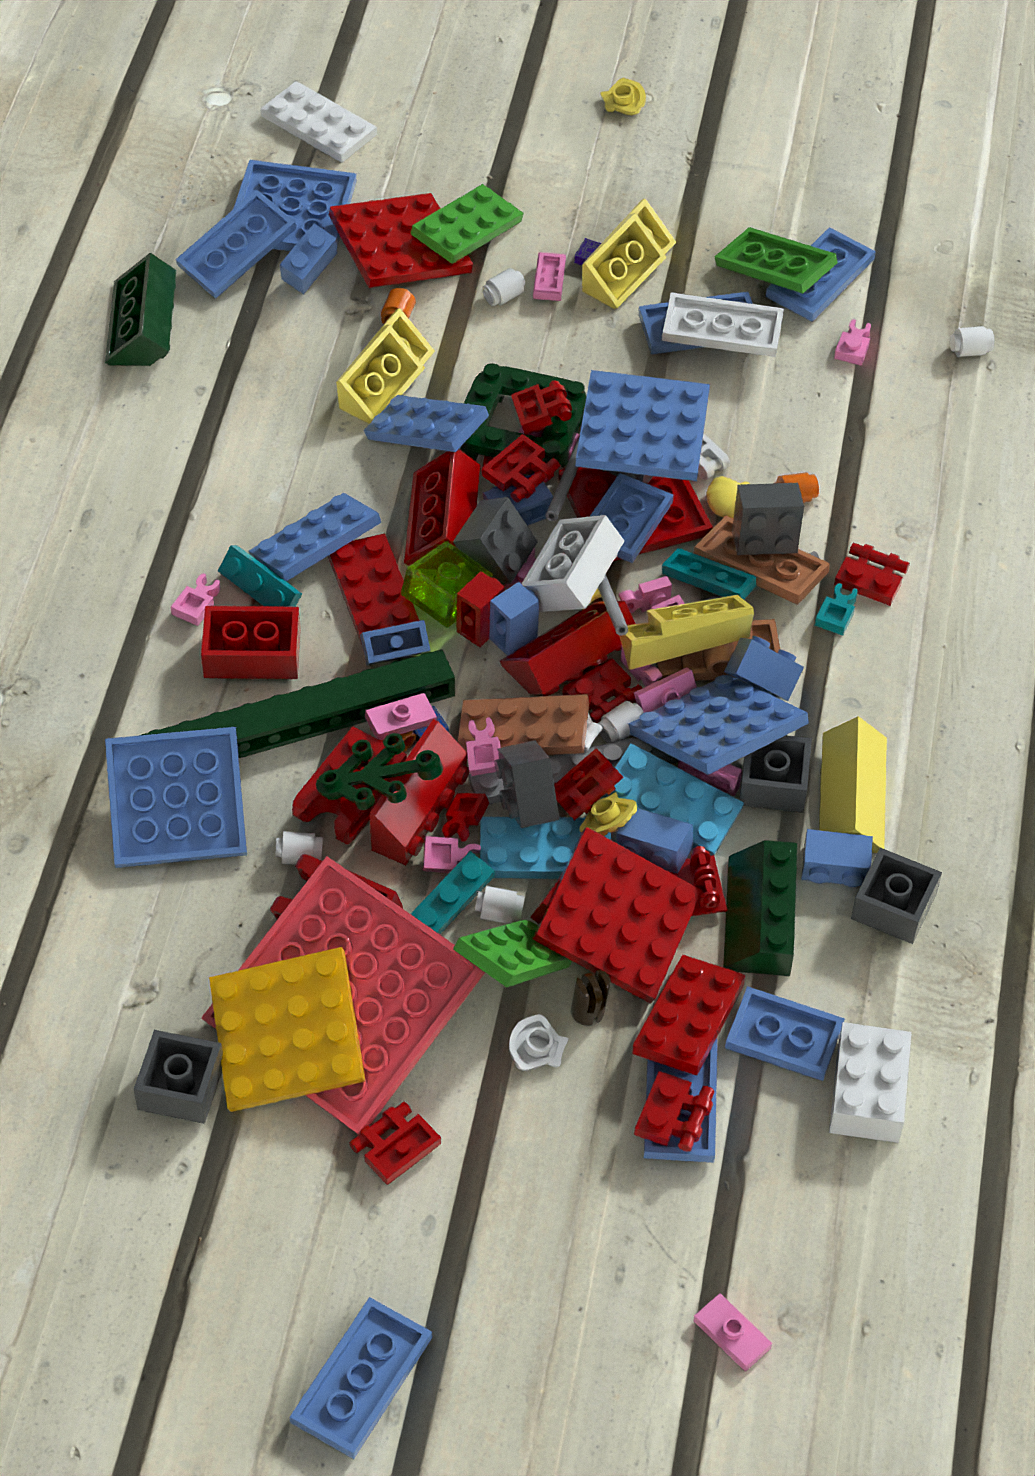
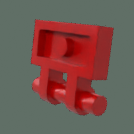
[511,380,572,435]
[482,434,560,503]
[834,542,910,606]
[562,658,643,723]
[554,748,624,821]
[634,1071,715,1152]
[349,1101,441,1185]

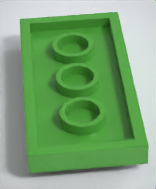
[410,184,524,264]
[714,227,838,294]
[453,920,572,988]

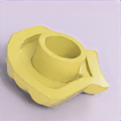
[600,78,646,115]
[706,476,750,518]
[579,792,637,836]

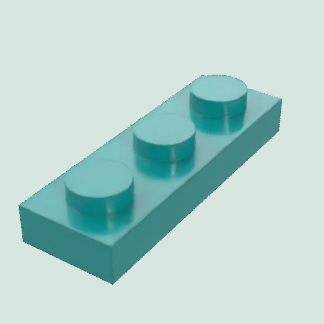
[218,545,302,607]
[662,548,756,600]
[411,851,495,934]

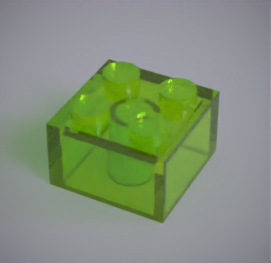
[401,541,493,628]

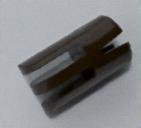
[571,970,610,1026]

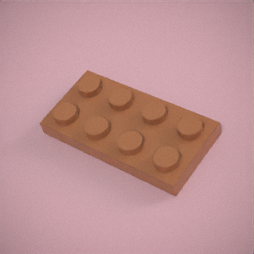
[694,516,830,605]
[458,694,589,758]

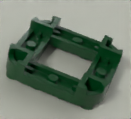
[460,363,587,474]

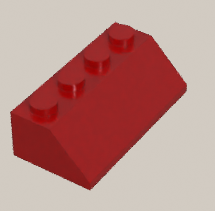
[404,449,480,568]
[499,601,636,696]
[370,719,470,866]

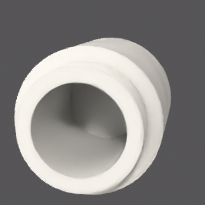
[482,268,525,306]
[950,326,994,357]
[598,701,644,744]
[275,831,323,865]
[475,886,525,924]

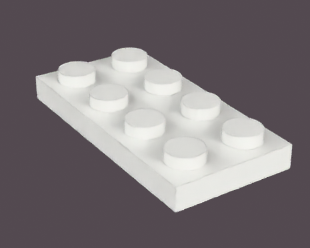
[261,81,377,163]
[662,292,784,357]

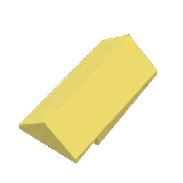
[582,198,677,309]
[336,308,435,424]
[619,595,754,670]
[819,716,887,853]

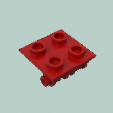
[666,846,727,916]

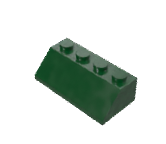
[105,253,176,366]
[723,840,797,976]

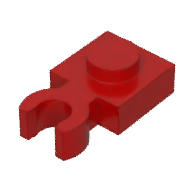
[442,793,489,842]

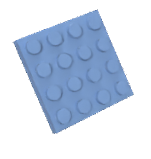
[233,160,357,251]
[575,370,710,481]
[628,674,809,775]
[105,727,247,868]

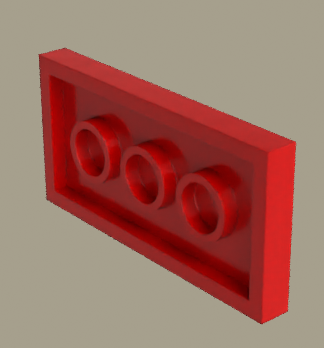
[328,533,420,645]
[632,954,746,1076]

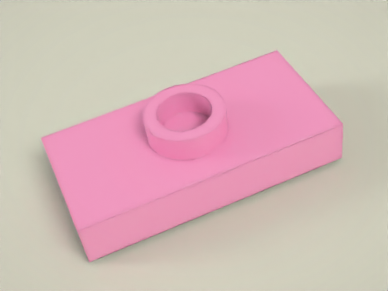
[533,252,566,301]
[634,667,697,713]
[365,693,437,740]
[678,760,742,796]
[693,1293,772,1372]

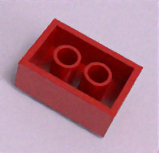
[201,606,301,679]

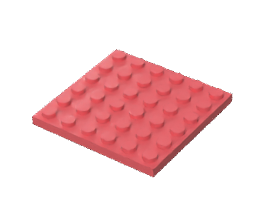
[201,856,485,1135]

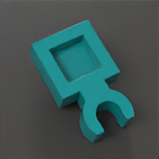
[814,583,858,636]

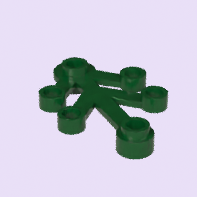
[316,733,443,810]

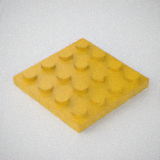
[209,947,365,1112]

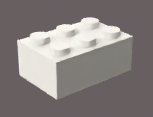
[522,515,624,612]
[829,1022,912,1143]

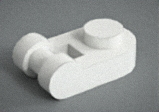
[698,434,730,480]

